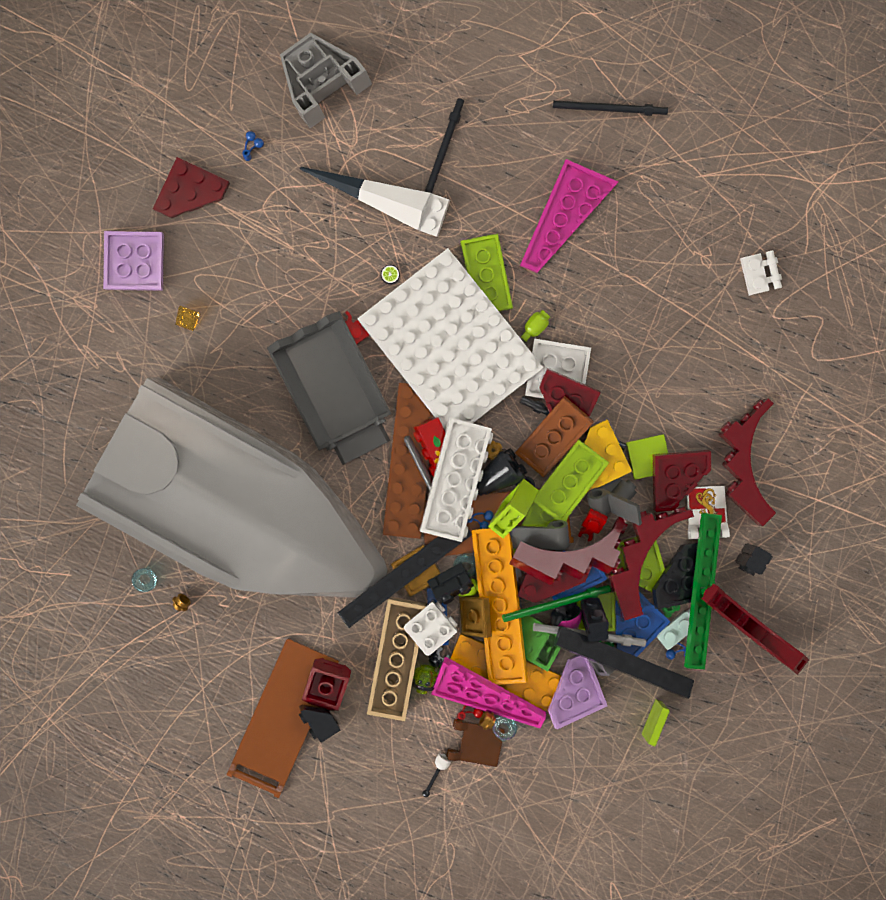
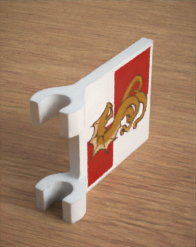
[686,486,730,539]

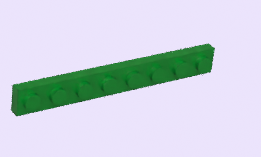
[684,513,722,670]

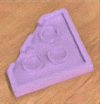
[548,655,607,729]

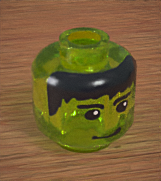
[412,664,438,694]

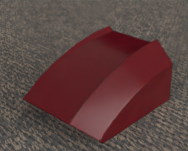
[302,658,351,711]

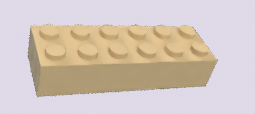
[367,597,426,721]

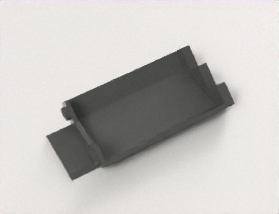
[267,311,391,465]

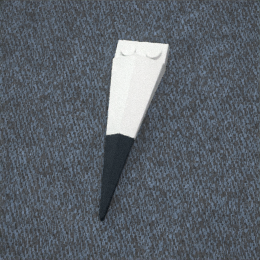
[299,167,450,237]

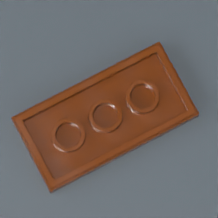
[515,396,594,478]

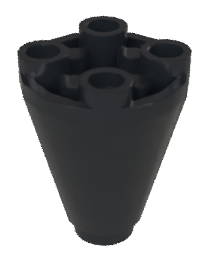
[476,448,527,496]

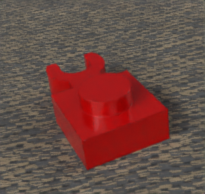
[345,311,370,345]
[578,508,608,542]

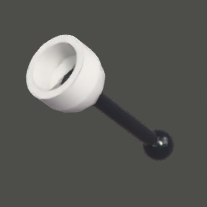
[422,753,452,797]

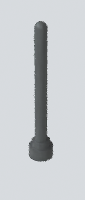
[404,436,433,491]

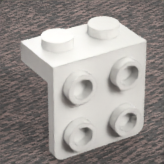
[404,600,458,656]

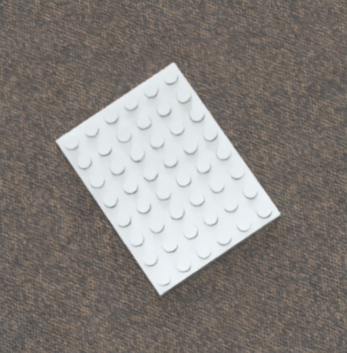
[357,248,544,431]

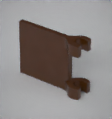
[446,718,505,767]

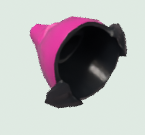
[550,602,582,629]

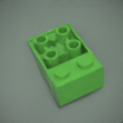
[520,609,561,671]

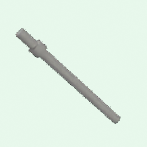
[533,623,646,647]

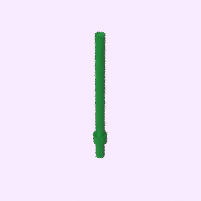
[502,585,611,622]

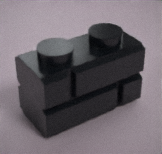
[735,544,773,576]
[427,562,474,604]
[581,597,609,642]

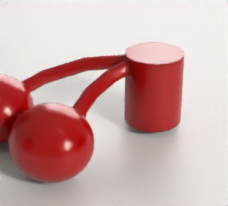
[457,702,483,720]

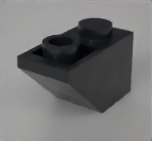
[299,704,341,743]

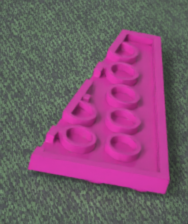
[520,159,618,273]
[431,657,547,728]

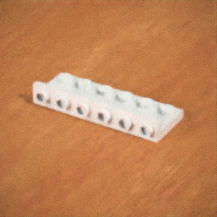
[420,417,493,542]

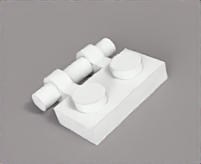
[740,250,782,296]

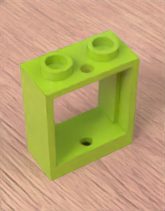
[488,479,539,538]

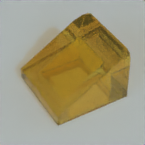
[175,306,200,331]

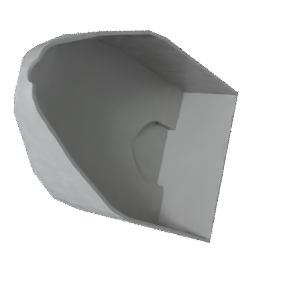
[76,377,387,598]

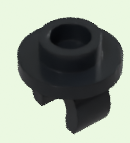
[428,647,449,668]

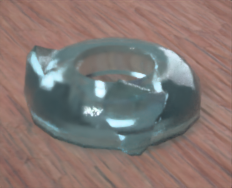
[453,553,476,577]
[131,567,157,592]
[492,716,517,742]

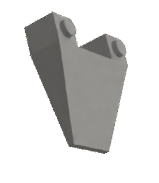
[280,33,372,128]

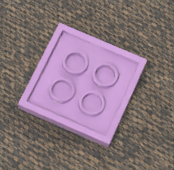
[103,231,164,291]

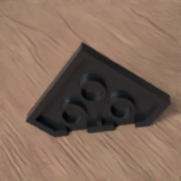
[652,542,698,609]

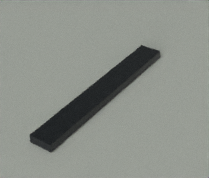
[337,529,472,628]
[554,626,694,699]

